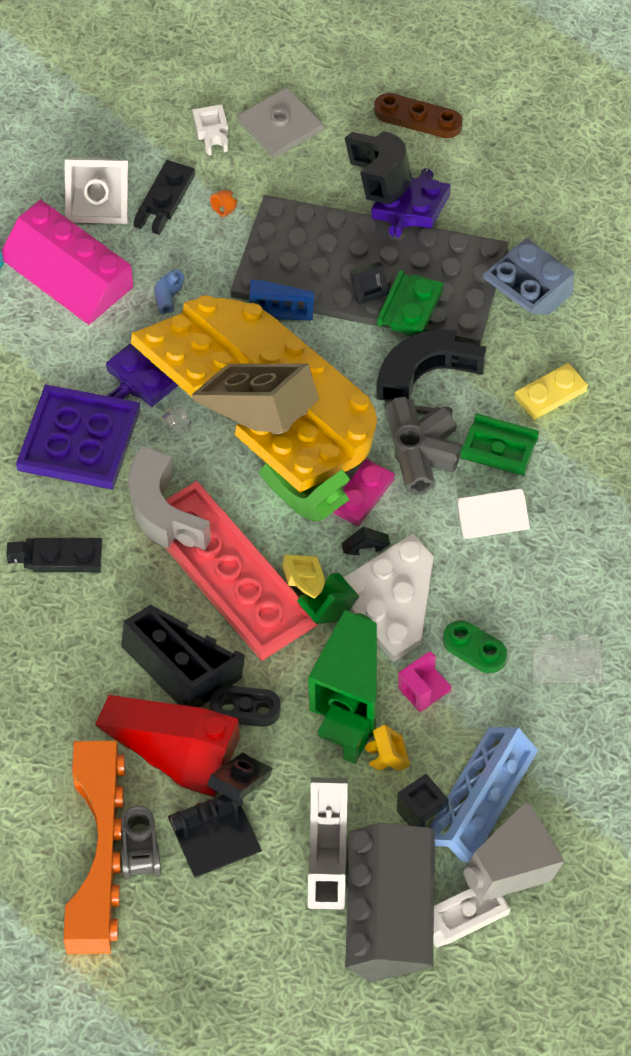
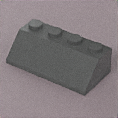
[345,823,435,982]

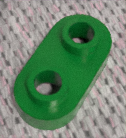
[443,620,507,673]

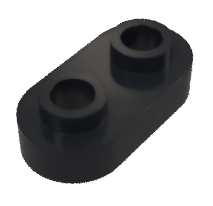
[210,686,281,727]

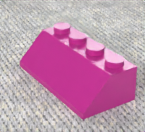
[2,199,133,325]

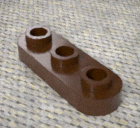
[374,93,462,138]

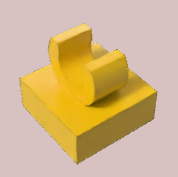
[365,724,411,771]

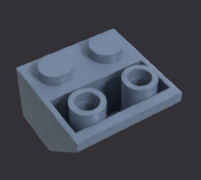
[483,238,574,315]

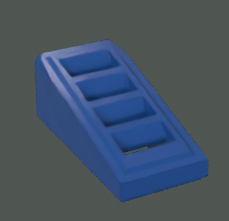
[249,279,314,321]

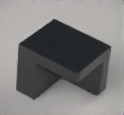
[397,774,449,827]

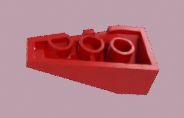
[95,695,240,798]

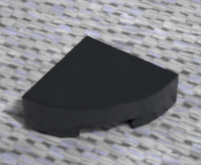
[341,526,391,556]

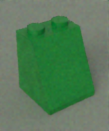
[308,610,377,736]

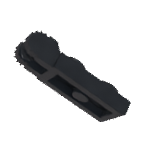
[134,160,195,235]

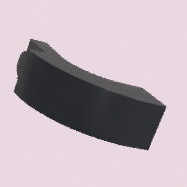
[345,131,412,205]
[377,330,487,401]

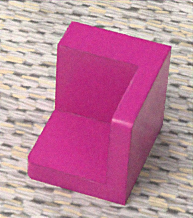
[398,651,451,712]

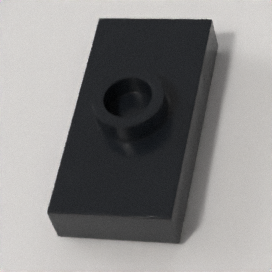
[207,752,273,802]

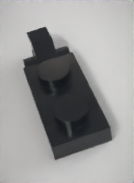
[6,538,103,573]

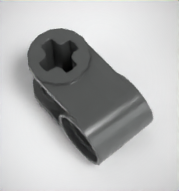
[122,806,161,880]

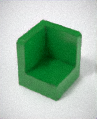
[297,573,360,624]
[318,705,371,764]

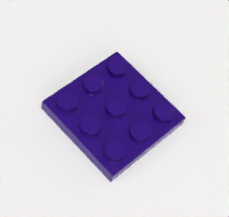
[16,384,140,490]

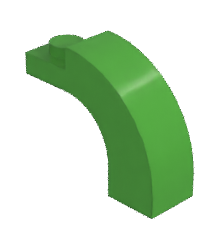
[258,463,350,521]

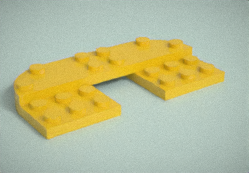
[131,295,377,492]

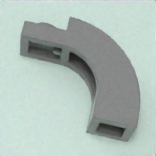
[129,445,211,550]
[308,777,348,909]

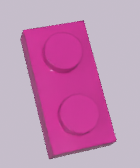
[333,459,395,527]

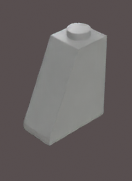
[463,802,565,902]

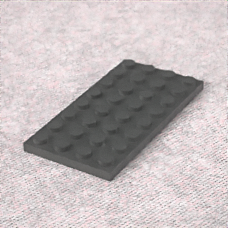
[231,195,508,345]

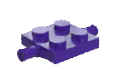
[371,168,451,238]
[106,343,178,407]

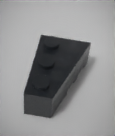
[121,605,245,707]

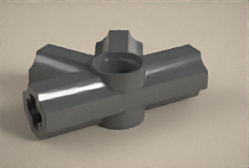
[385,397,462,495]

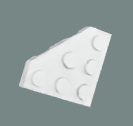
[344,534,434,662]

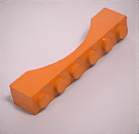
[63,741,125,954]

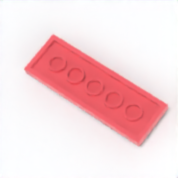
[164,481,317,661]

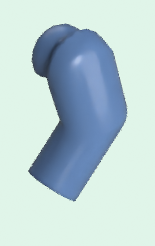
[154,269,185,314]

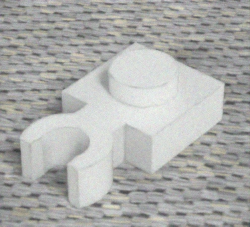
[192,104,229,155]

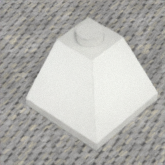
[65,157,128,224]

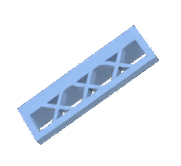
[429,727,538,863]

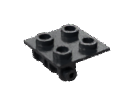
[168,795,262,878]

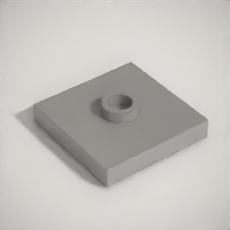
[237,87,323,158]

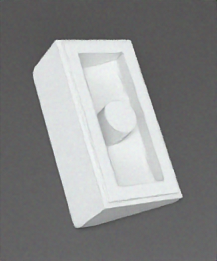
[456,489,530,539]

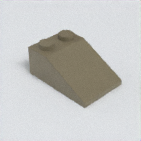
[191,363,319,434]

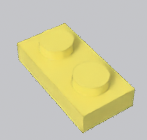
[515,363,588,420]

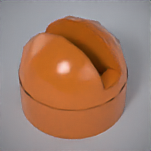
[210,190,238,217]

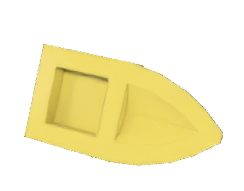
[282,555,325,599]

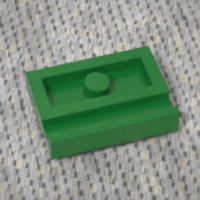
[377,270,444,336]
[461,413,539,476]

